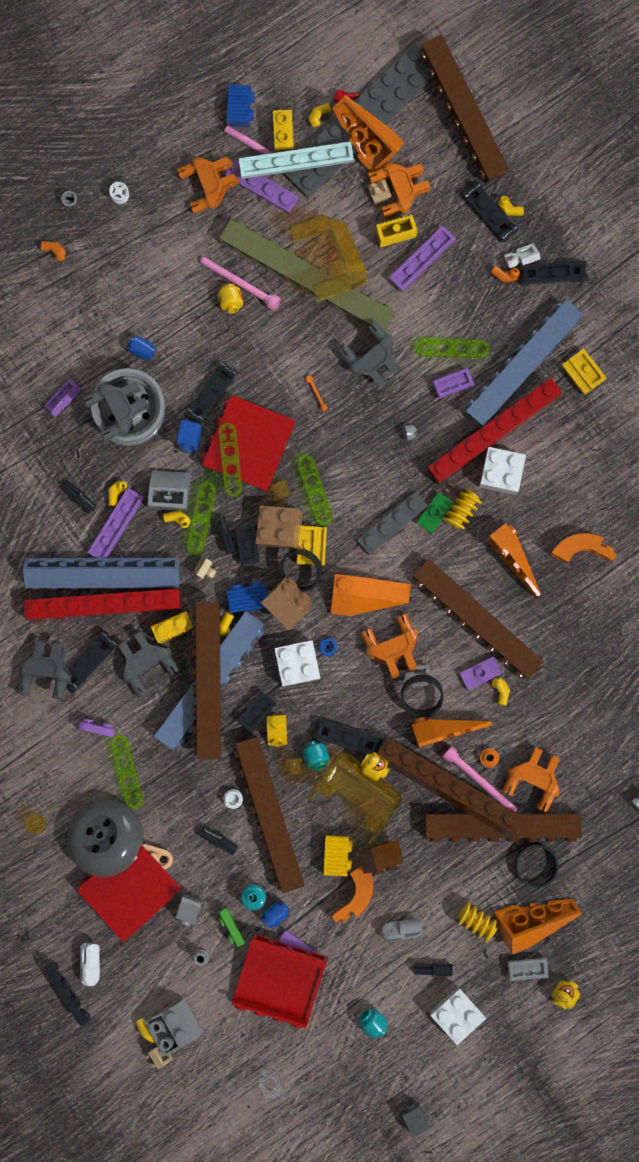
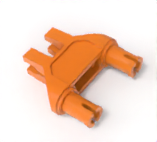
[177,157,240,214]
[367,162,430,218]
[361,614,418,679]
[502,747,560,813]

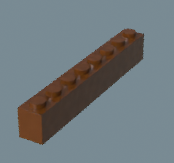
[419,34,509,184]
[413,559,544,679]
[192,602,221,759]
[233,737,305,893]
[378,738,523,839]
[425,814,582,842]

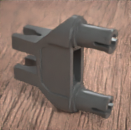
[338,321,401,387]
[83,381,149,442]
[119,631,181,698]
[17,641,72,700]

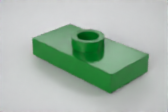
[416,492,454,534]

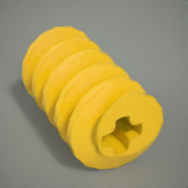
[442,487,482,530]
[455,902,499,943]

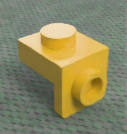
[267,715,287,747]

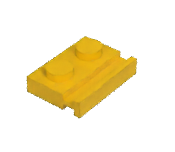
[561,349,607,396]
[297,526,327,566]

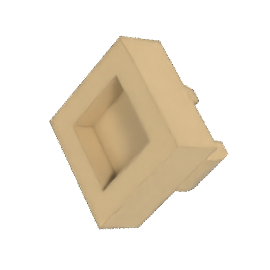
[368,179,392,205]
[192,557,216,579]
[146,1046,173,1069]

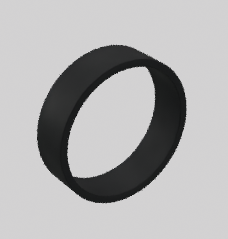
[278,549,322,592]
[401,674,444,717]
[515,844,559,888]

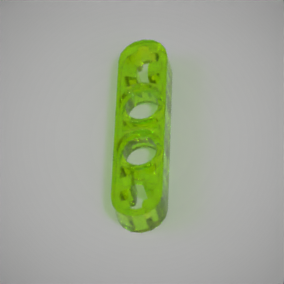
[415,339,490,359]
[219,423,242,498]
[298,455,333,527]
[187,482,216,555]
[111,735,144,809]

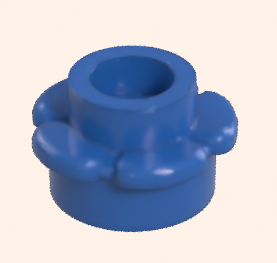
[319,638,338,657]

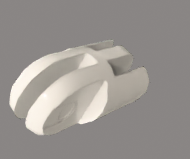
[80,942,100,987]

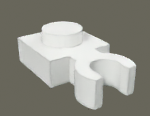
[504,243,541,268]

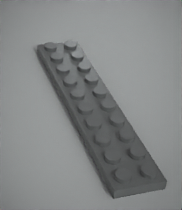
[283,43,434,198]

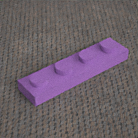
[225,159,299,215]
[389,226,456,292]
[87,488,145,558]

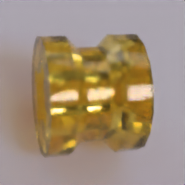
[269,480,292,502]
[284,758,304,775]
[25,814,46,834]

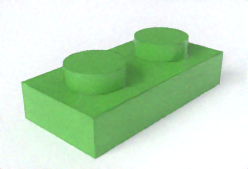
[218,907,245,947]

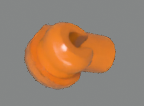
[41,241,66,261]
[490,266,520,283]

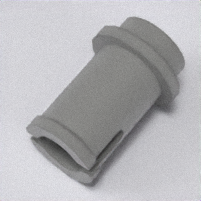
[194,950,209,966]

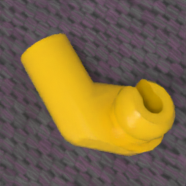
[220,612,234,637]
[136,1018,156,1043]

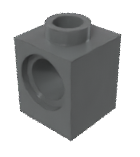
[401,1103,430,1137]

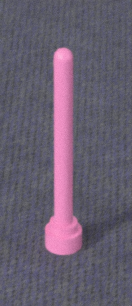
[200,257,281,311]
[442,745,517,813]

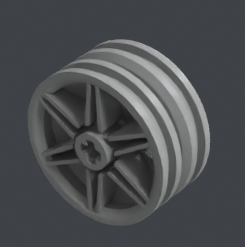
[91,368,166,446]

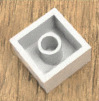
[479,447,526,495]
[275,640,320,687]
[429,986,486,1045]

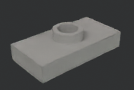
[507,957,549,981]

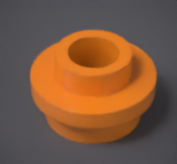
[480,748,499,768]

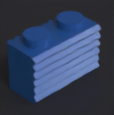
[227,84,255,127]
[176,420,201,454]
[227,582,267,614]

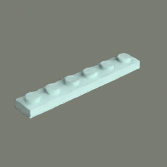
[239,142,354,179]

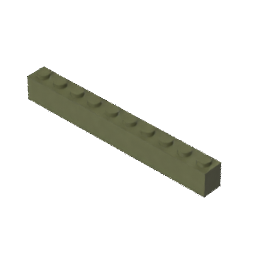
[220,219,395,332]

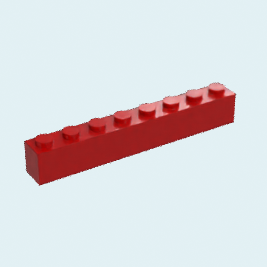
[427,378,562,485]
[24,589,182,621]

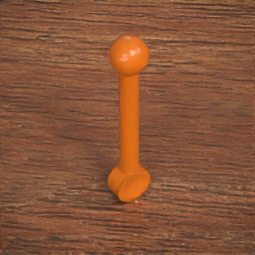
[306,375,328,411]

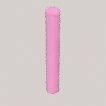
[224,125,274,155]

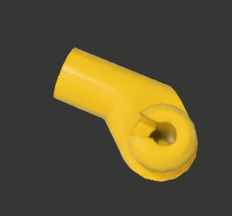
[308,103,331,127]
[498,196,524,216]
[108,480,127,506]
[163,510,191,528]
[492,678,510,706]

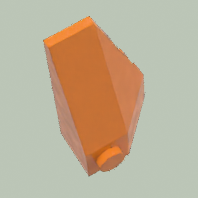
[332,95,404,172]
[487,523,541,598]
[331,574,411,616]
[411,717,492,747]
[494,899,582,954]

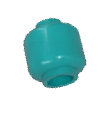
[302,741,330,771]
[241,884,266,910]
[359,1008,388,1038]

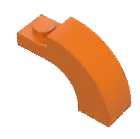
[550,533,617,564]
[331,865,373,923]

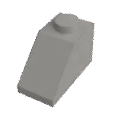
[176,894,203,926]

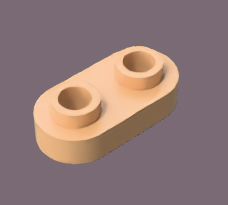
[142,844,173,869]

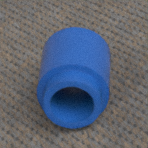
[127,335,156,361]
[261,901,290,929]

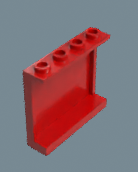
[201,395,295,493]
[77,845,183,943]
[231,933,328,1028]

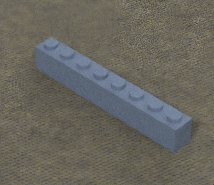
[465,300,584,428]
[23,558,180,589]
[154,611,265,750]

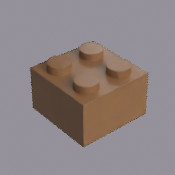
[256,506,303,549]
[261,576,313,630]

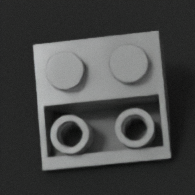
[148,470,191,511]
[145,999,203,1057]

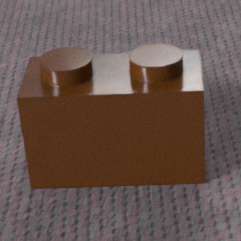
[358,840,404,876]

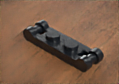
[460,180,519,243]
[519,261,588,286]
[183,361,238,426]
[67,631,119,694]
[311,719,383,754]
[45,962,91,1026]

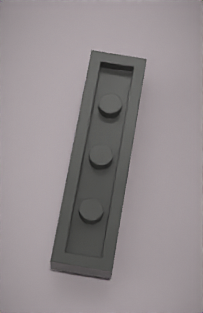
[357,492,428,556]

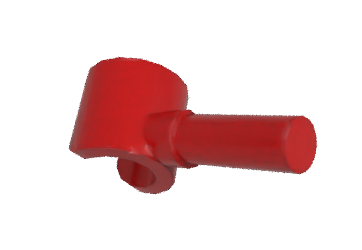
[333,90,360,103]

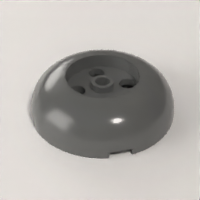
[67,799,143,878]

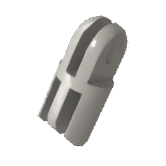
[381,918,423,942]

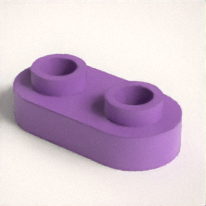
[76,718,116,737]

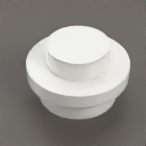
[223,789,243,809]

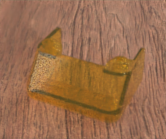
[289,215,368,302]
[307,753,402,846]

